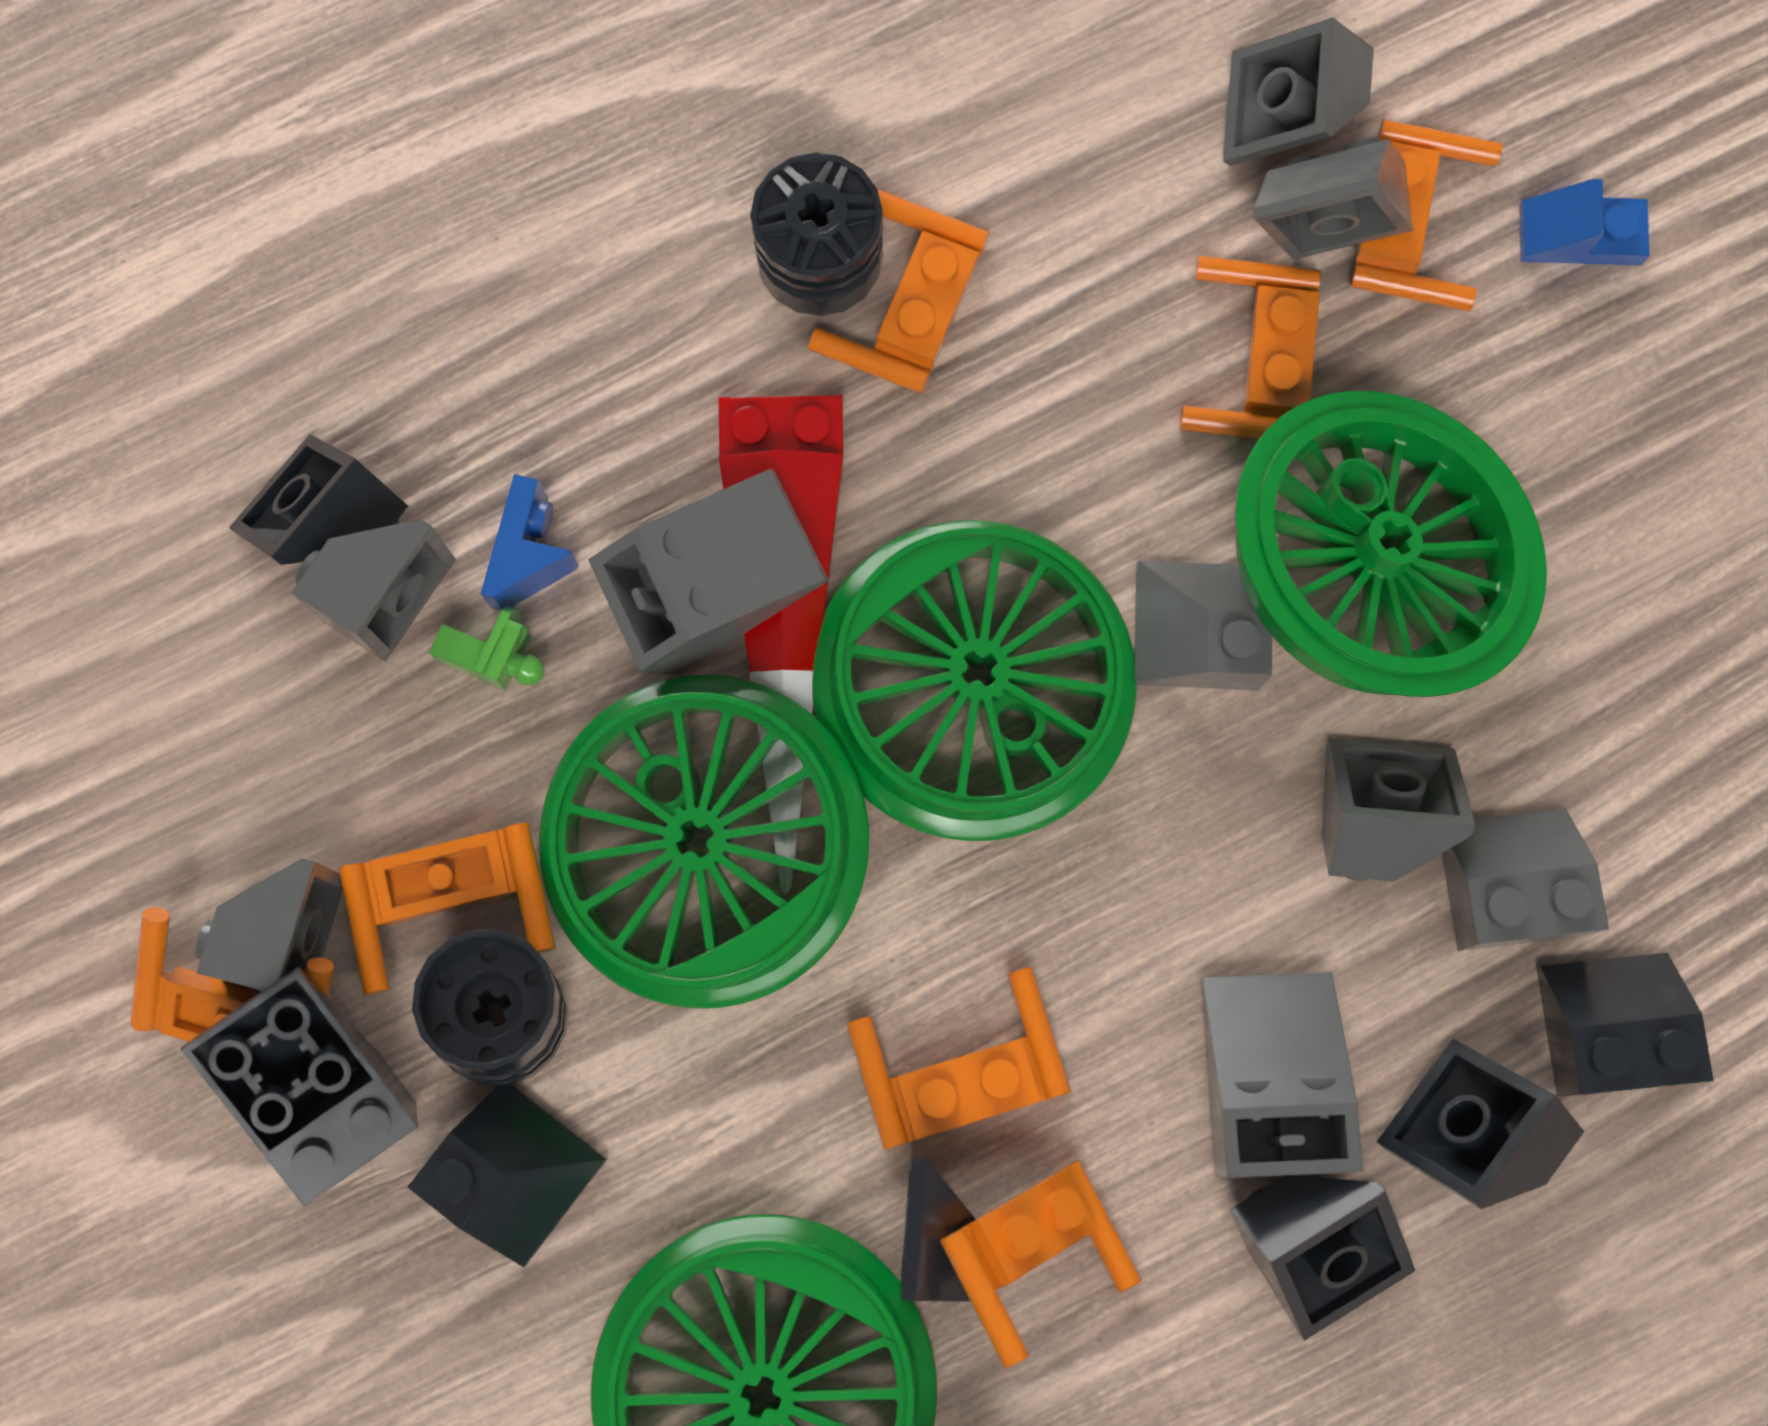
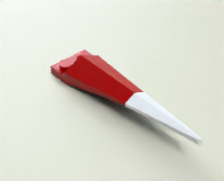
[718,395,844,894]

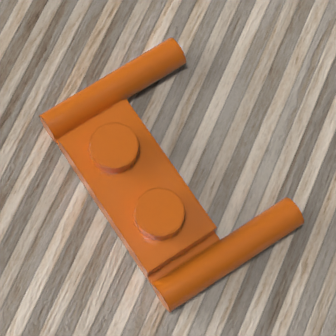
[1350,119,1502,312]
[808,189,990,394]
[1179,255,1321,439]
[339,823,556,996]
[130,908,334,1042]
[846,967,1071,1150]
[940,1160,1142,1369]

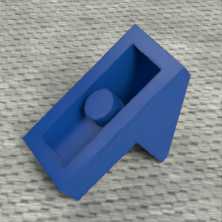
[1519,179,1650,266]
[481,474,579,611]

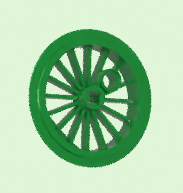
[1235,391,1547,697]
[812,520,1137,841]
[539,675,869,1009]
[591,1214,937,1426]

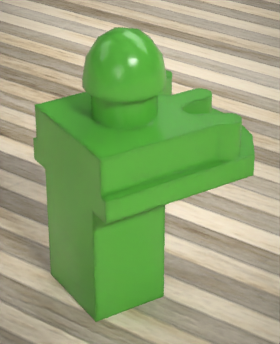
[429,605,545,691]

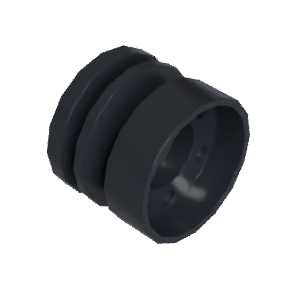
[750,152,883,316]
[412,929,567,1086]

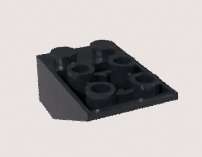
[181,967,418,1207]

